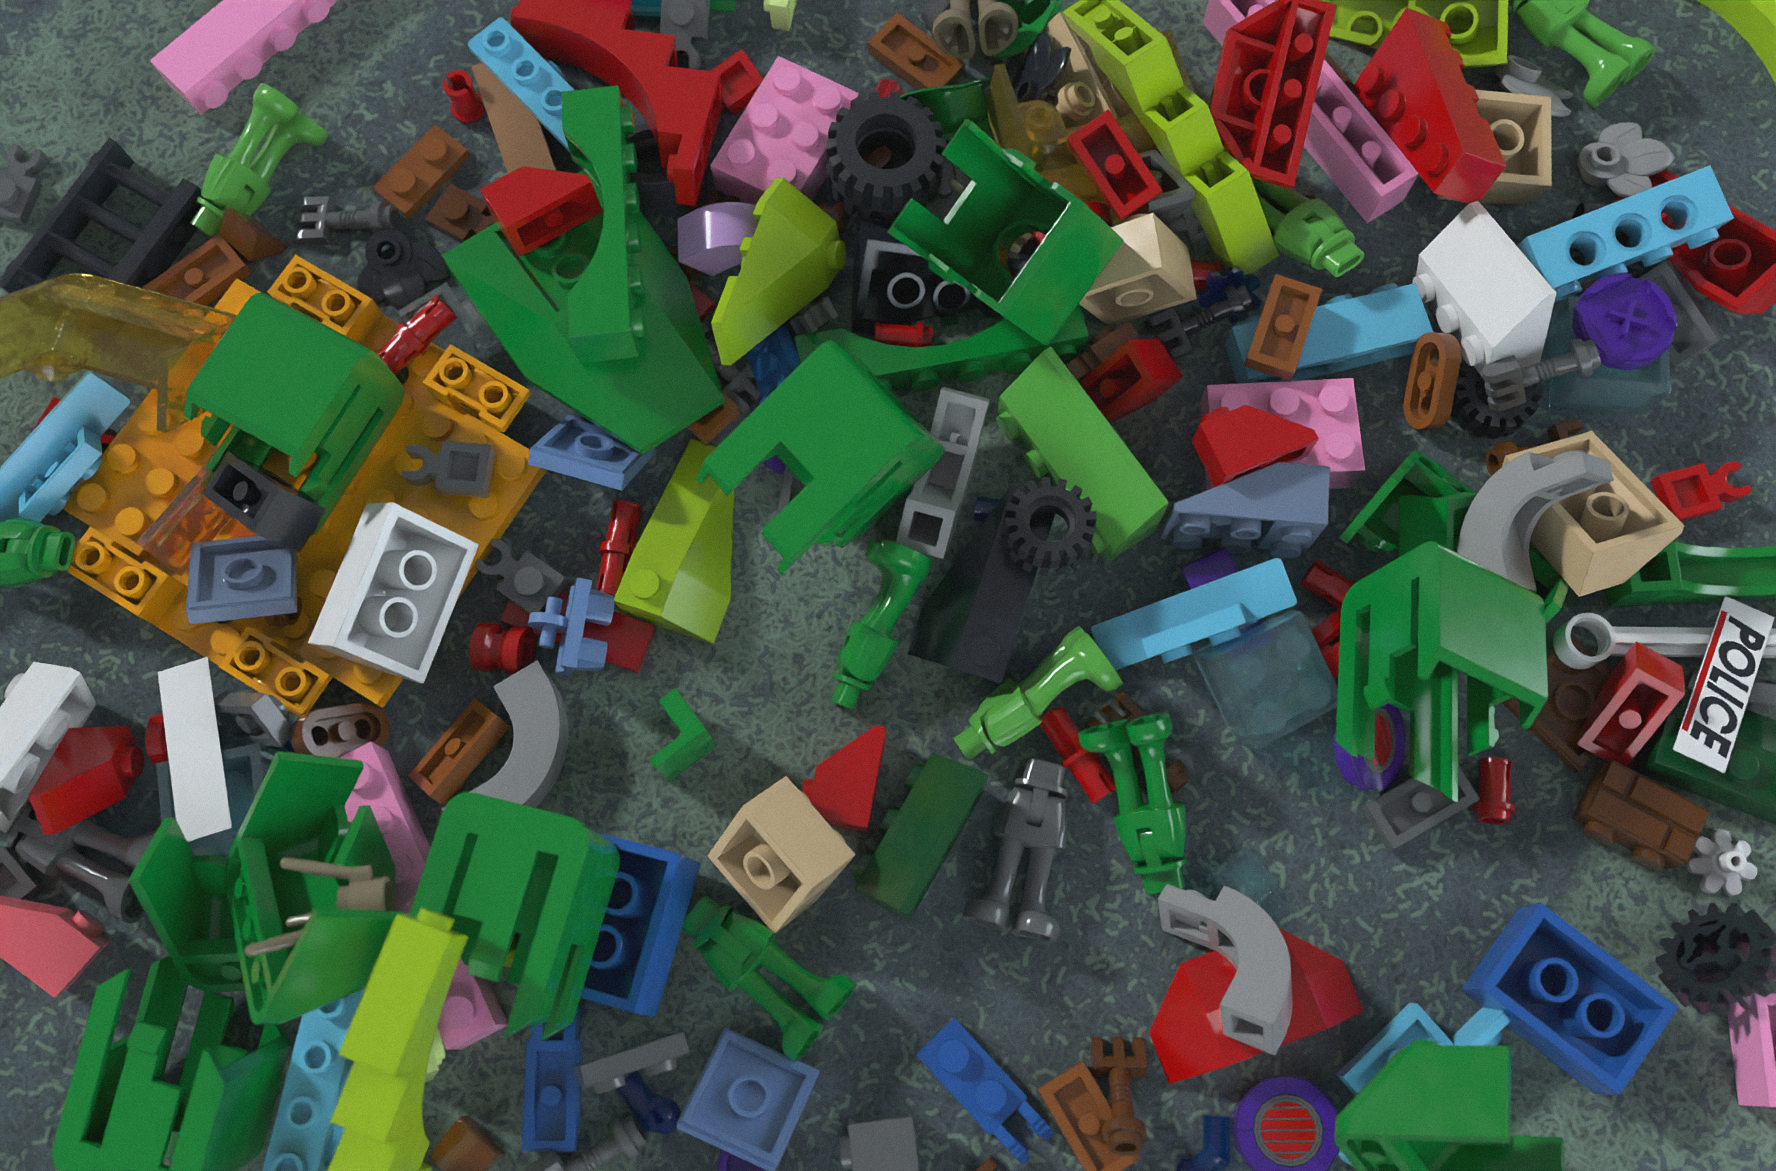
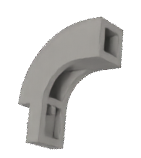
[896,387,990,559]
[1457,450,1614,592]
[442,660,569,811]
[1158,884,1293,1055]

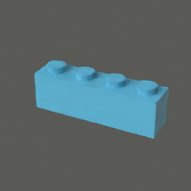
[1224,283,1433,384]

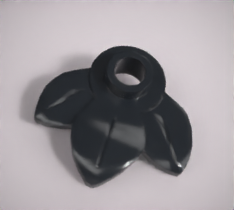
[1011,32,1071,121]
[357,229,451,316]

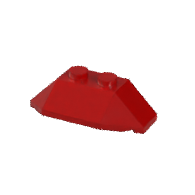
[1208,0,1337,189]
[1149,927,1364,1084]

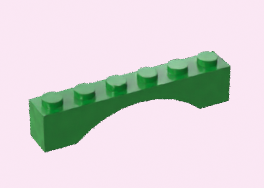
[561,86,646,363]
[794,304,1089,392]
[1605,541,1776,607]

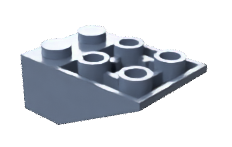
[1160,462,1330,558]

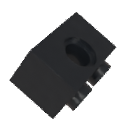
[202,451,326,552]

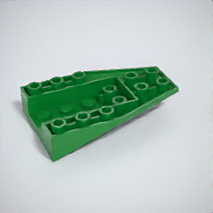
[441,170,725,455]

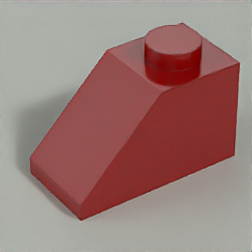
[1067,109,1163,220]
[480,166,603,257]
[1079,338,1183,424]
[1192,405,1319,487]
[1577,641,1685,767]
[802,725,887,834]
[28,726,144,835]

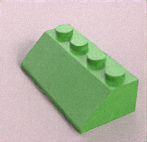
[996,347,1169,562]

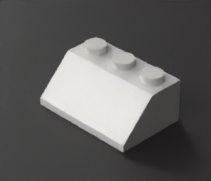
[1412,201,1557,377]
[308,502,479,684]
[0,662,97,833]

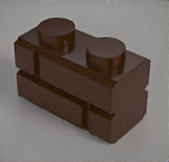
[1571,759,1709,871]

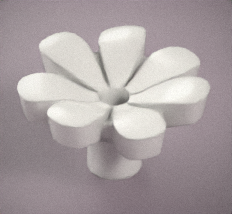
[1686,829,1757,896]

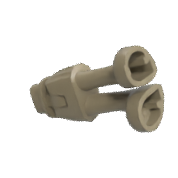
[932,0,1018,60]

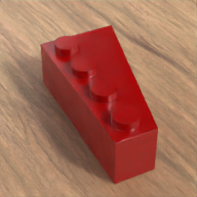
[1352,7,1507,204]

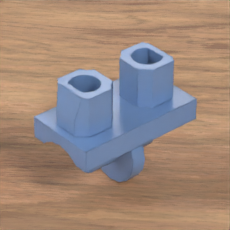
[528,577,615,676]

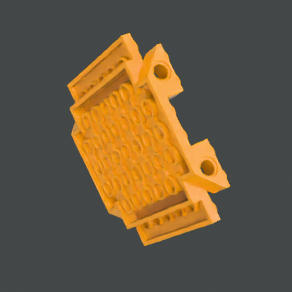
[63,255,547,717]

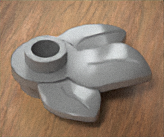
[1495,55,1573,117]
[1577,122,1675,198]

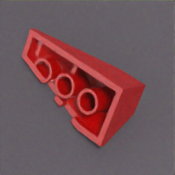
[1611,170,1776,315]

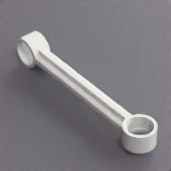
[1553,613,1776,669]

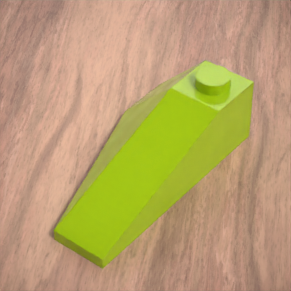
[1322,0,1508,69]
[711,178,846,366]
[613,439,735,645]

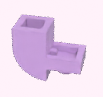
[678,202,759,276]

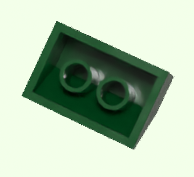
[1632,687,1776,824]
[852,753,989,923]

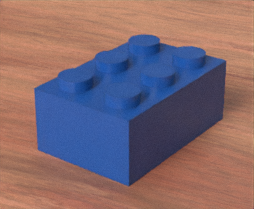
[580,833,701,1017]
[1461,903,1679,1095]

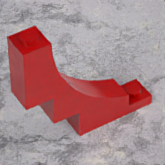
[510,0,723,206]

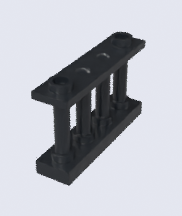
[0,138,202,352]

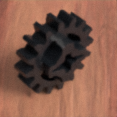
[1655,903,1776,1016]

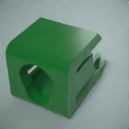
[888,119,1124,347]
[184,292,404,536]
[696,340,945,575]
[1336,541,1548,803]
[409,792,620,1041]
[52,956,291,1171]

